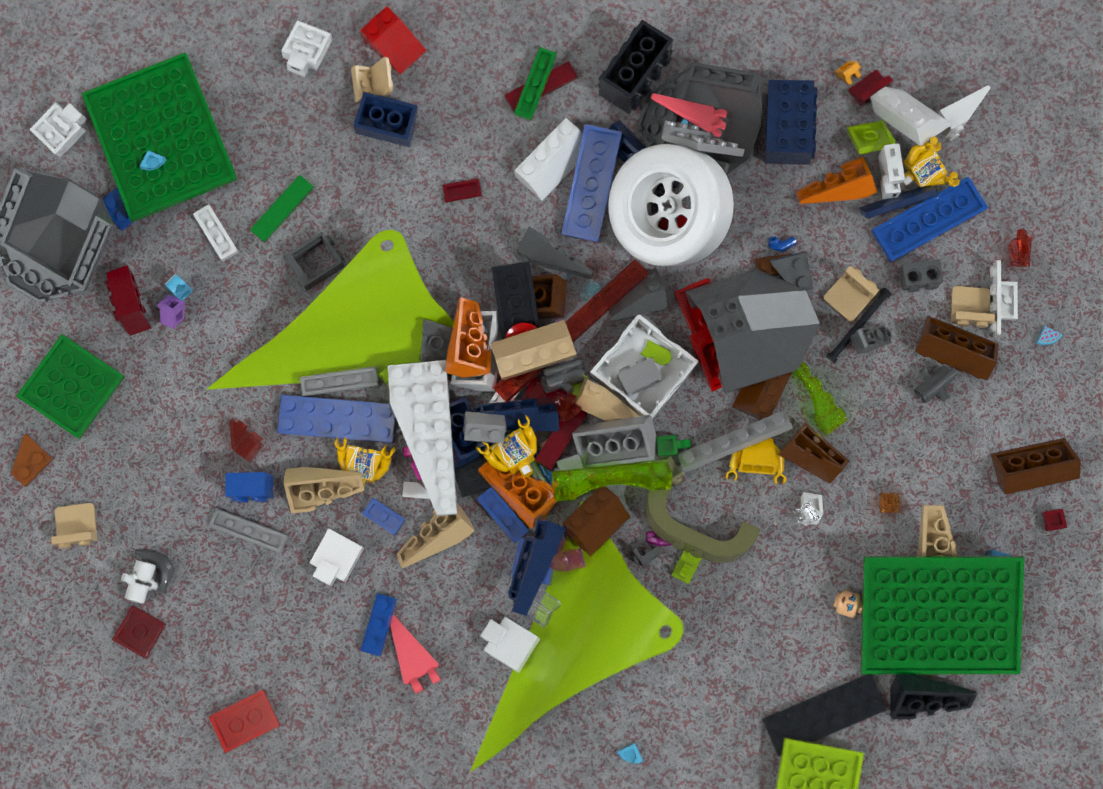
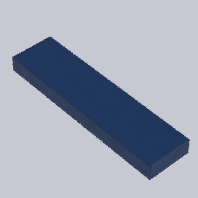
[859,185,937,219]

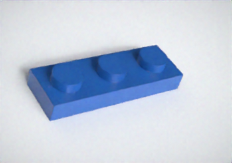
[477,486,529,544]
[360,594,397,656]

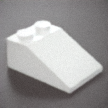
[938,85,990,141]

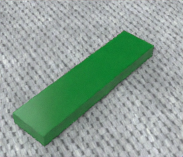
[514,47,557,121]
[250,175,314,243]

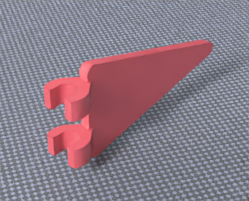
[651,93,727,137]
[390,614,441,694]

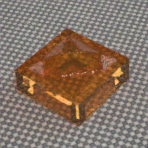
[879,493,900,513]

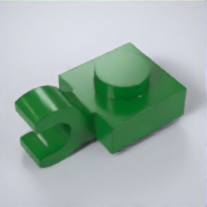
[657,435,691,457]

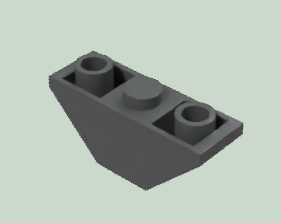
[850,326,892,354]

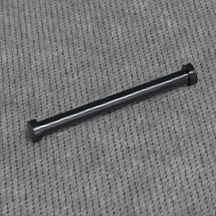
[826,288,892,363]

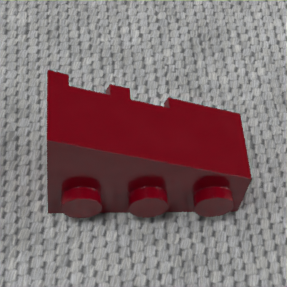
[105,265,151,336]

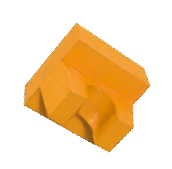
[835,61,861,85]

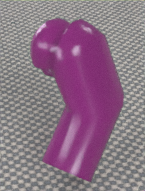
[646,531,672,547]

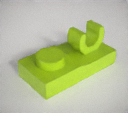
[671,550,702,584]

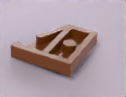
[11,434,53,487]

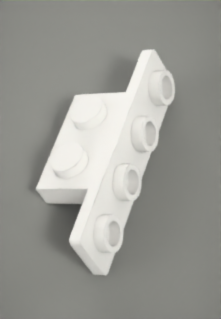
[990,260,1018,338]

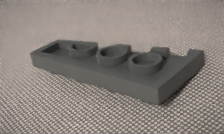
[420,318,453,362]

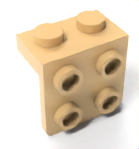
[351,57,393,103]
[823,266,879,322]
[950,286,995,328]
[51,503,98,549]

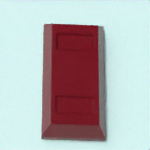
[442,178,482,203]

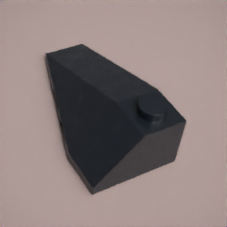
[890,674,977,720]

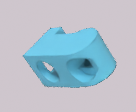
[164,274,193,301]

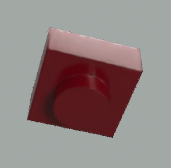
[1042,509,1067,532]

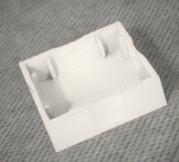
[590,314,699,419]

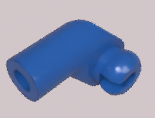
[768,236,797,252]

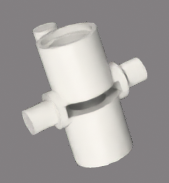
[121,560,160,604]

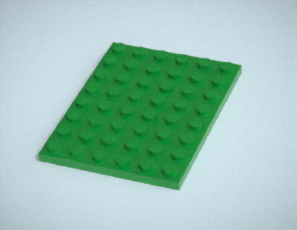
[82,52,238,223]
[861,556,1025,674]

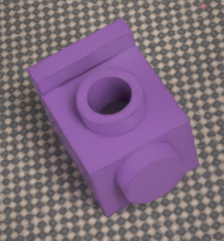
[157,294,185,329]

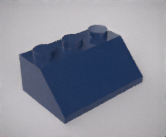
[353,92,418,147]
[449,397,492,469]

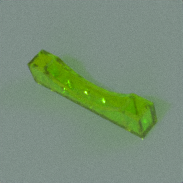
[792,362,848,436]
[552,459,672,502]

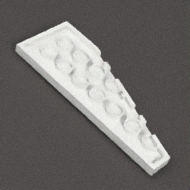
[388,360,457,516]

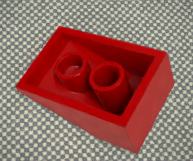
[360,6,427,75]
[689,328,722,392]

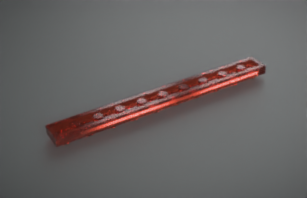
[493,259,648,403]

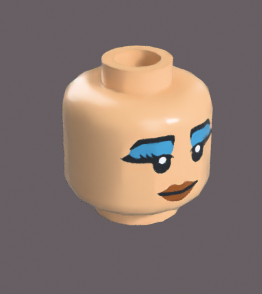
[834,590,862,618]

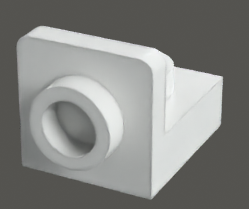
[799,492,823,524]

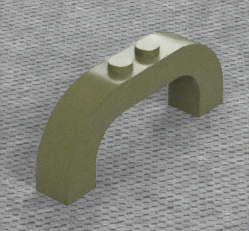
[645,480,761,563]

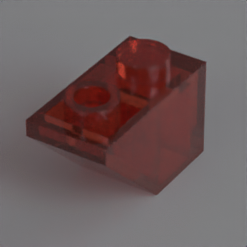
[229,419,264,463]

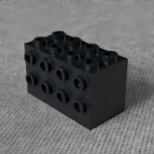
[598,19,674,114]

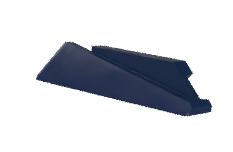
[609,120,680,190]
[463,398,559,431]
[508,519,566,616]

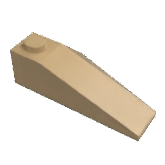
[574,378,640,421]
[283,467,365,513]
[396,501,475,568]
[917,505,958,556]

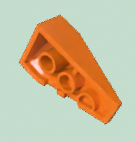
[796,156,877,204]
[445,297,492,378]
[478,461,561,529]

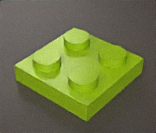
[847,120,896,154]

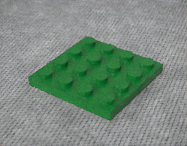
[16,334,125,440]

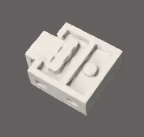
[282,21,332,77]
[30,103,87,157]
[878,143,905,199]
[310,528,364,586]
[481,617,540,673]

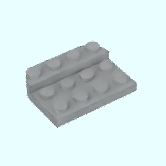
[662,120,745,157]

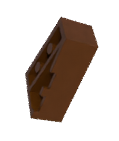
[778,423,849,483]

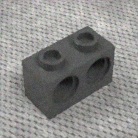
[899,259,944,292]

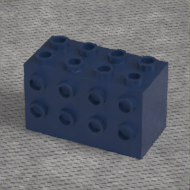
[765,80,818,165]

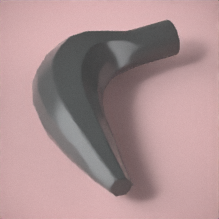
[134,550,174,593]

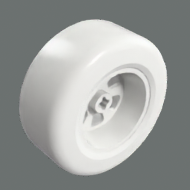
[608,144,734,266]

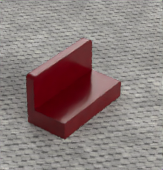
[848,70,893,107]

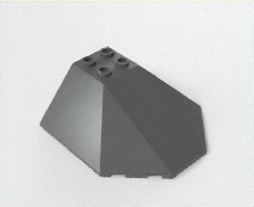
[637,62,763,178]
[0,167,114,303]
[685,269,820,393]

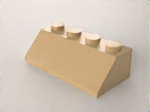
[490,320,576,380]

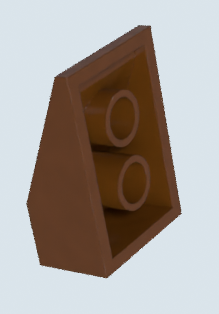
[532,274,567,318]

